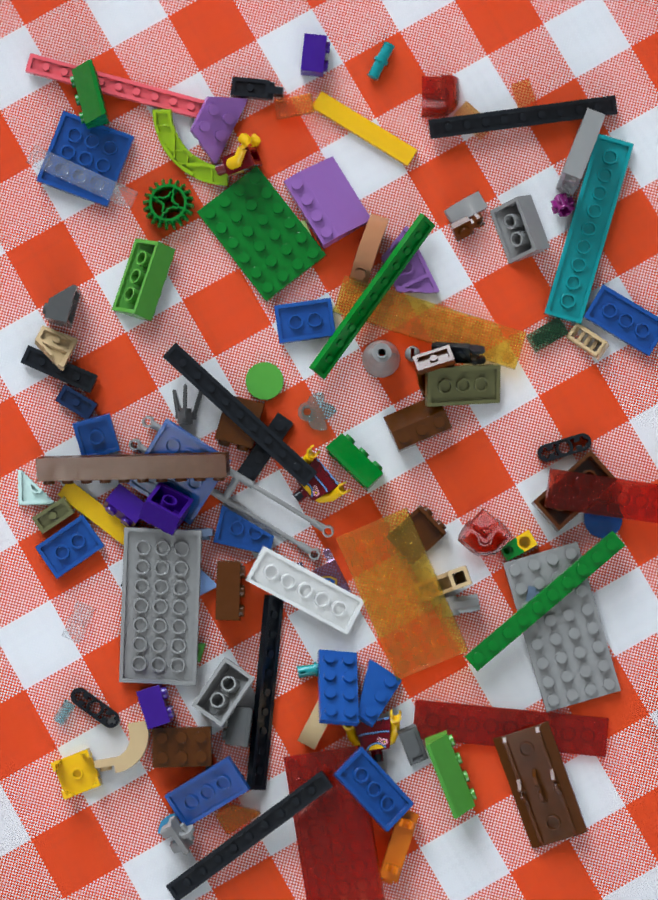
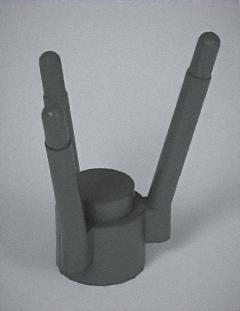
[172,384,202,424]

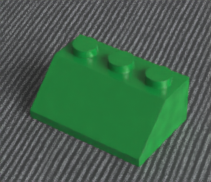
[70,59,109,129]
[326,433,383,491]

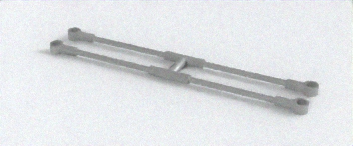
[129,416,334,560]

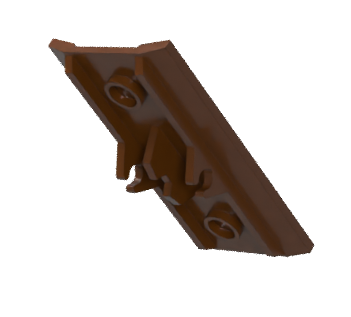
[493,721,588,849]

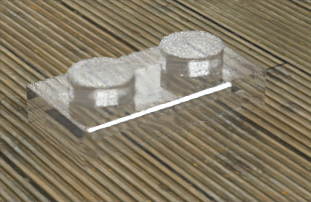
[61,601,96,644]

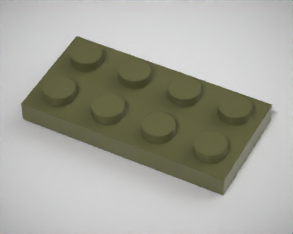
[425,364,501,407]

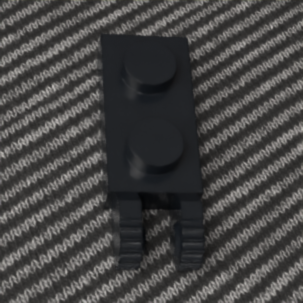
[431,342,486,365]

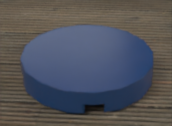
[584,500,622,538]

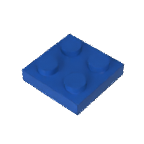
[72,413,120,455]

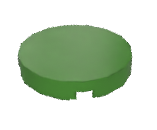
[246,362,283,400]

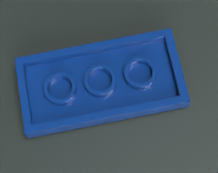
[583,284,658,357]
[317,649,359,726]
[333,747,414,832]
[164,755,250,826]

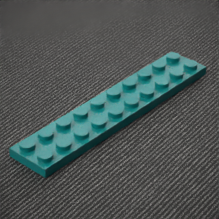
[544,134,634,325]

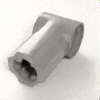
[440,594,480,617]

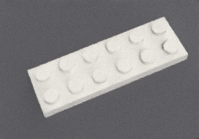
[245,546,365,634]

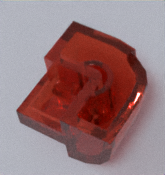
[421,75,459,117]
[458,509,513,556]

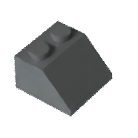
[43,285,81,328]
[222,706,254,748]

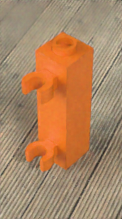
[379,810,419,884]

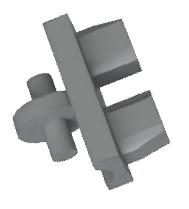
[160,815,195,855]

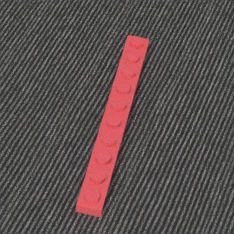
[25,53,204,119]

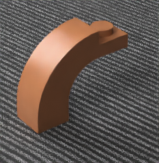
[349,213,389,284]

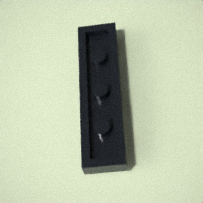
[20,345,98,394]
[237,413,294,481]

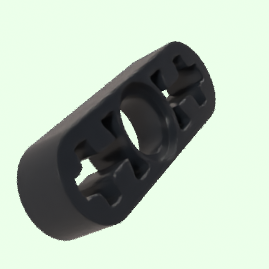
[537,433,591,462]
[71,688,120,728]

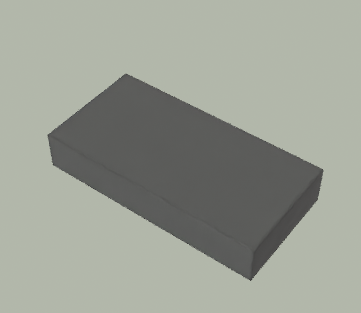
[397,723,428,766]

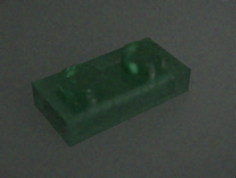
[526,317,569,353]

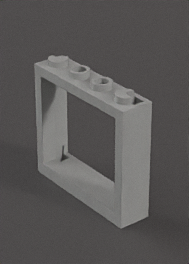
[556,108,606,196]

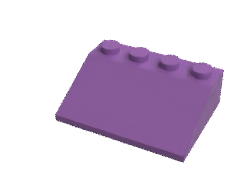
[284,156,370,250]

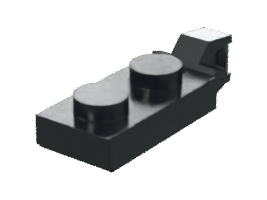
[230,77,284,101]

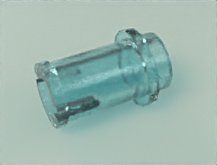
[53,699,76,725]

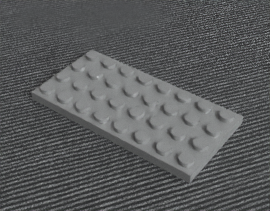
[119,527,202,686]
[503,542,621,712]

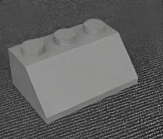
[490,195,550,264]
[191,657,256,728]

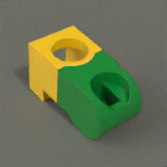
[499,529,537,561]

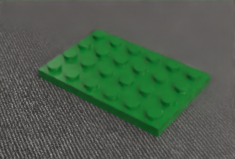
[197,167,326,302]

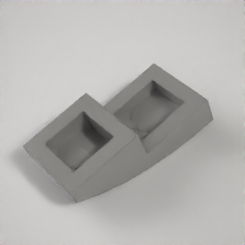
[444,191,488,224]

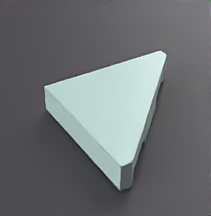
[18,470,54,506]

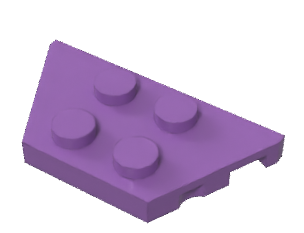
[190,97,248,164]
[381,226,439,293]

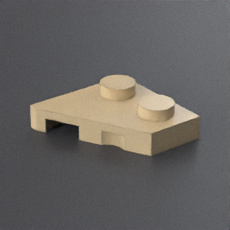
[35,325,78,371]

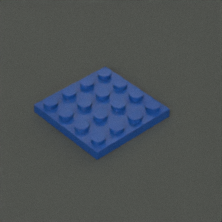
[36,111,135,208]
[126,419,232,525]

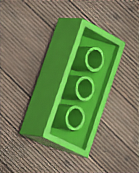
[112,239,175,321]
[425,730,477,819]

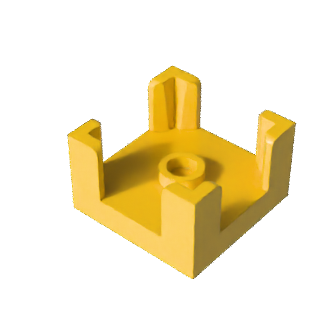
[50,748,103,800]

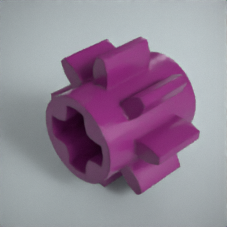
[551,193,575,217]

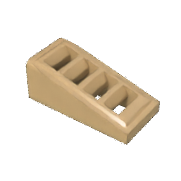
[566,323,609,360]

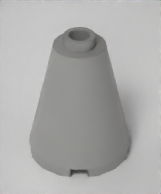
[362,340,400,378]

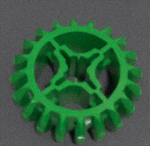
[143,179,194,230]

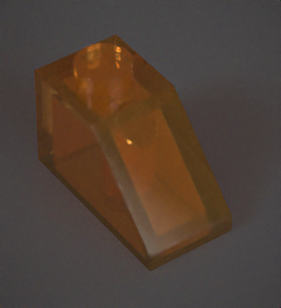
[215,803,261,835]

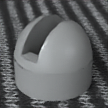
[405,346,420,362]

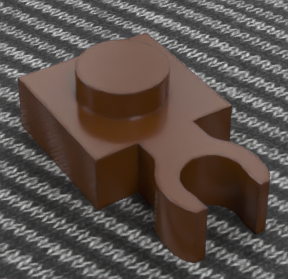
[450,213,485,242]

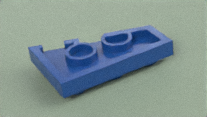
[213,505,274,553]
[358,659,402,728]

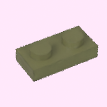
[32,497,75,534]

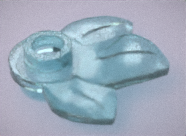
[298,393,336,431]

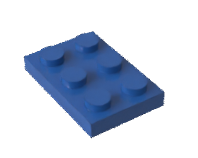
[274,298,335,344]
[35,514,105,579]

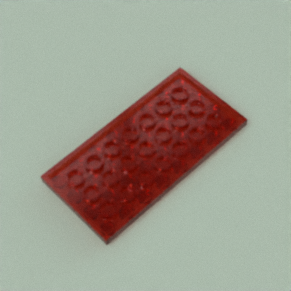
[284,745,385,900]

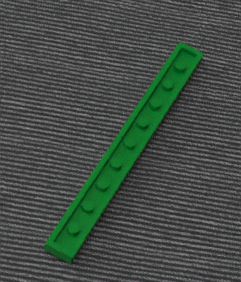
[309,213,435,379]
[465,531,625,671]

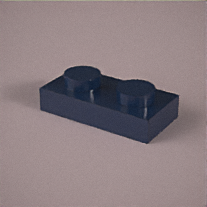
[55,385,98,419]

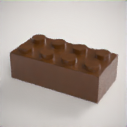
[531,450,616,532]

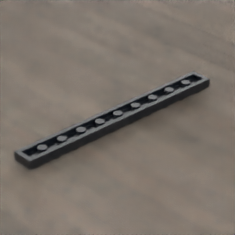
[428,95,618,139]
[163,343,318,487]
[247,595,284,790]
[166,770,334,900]

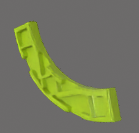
[152,109,228,186]

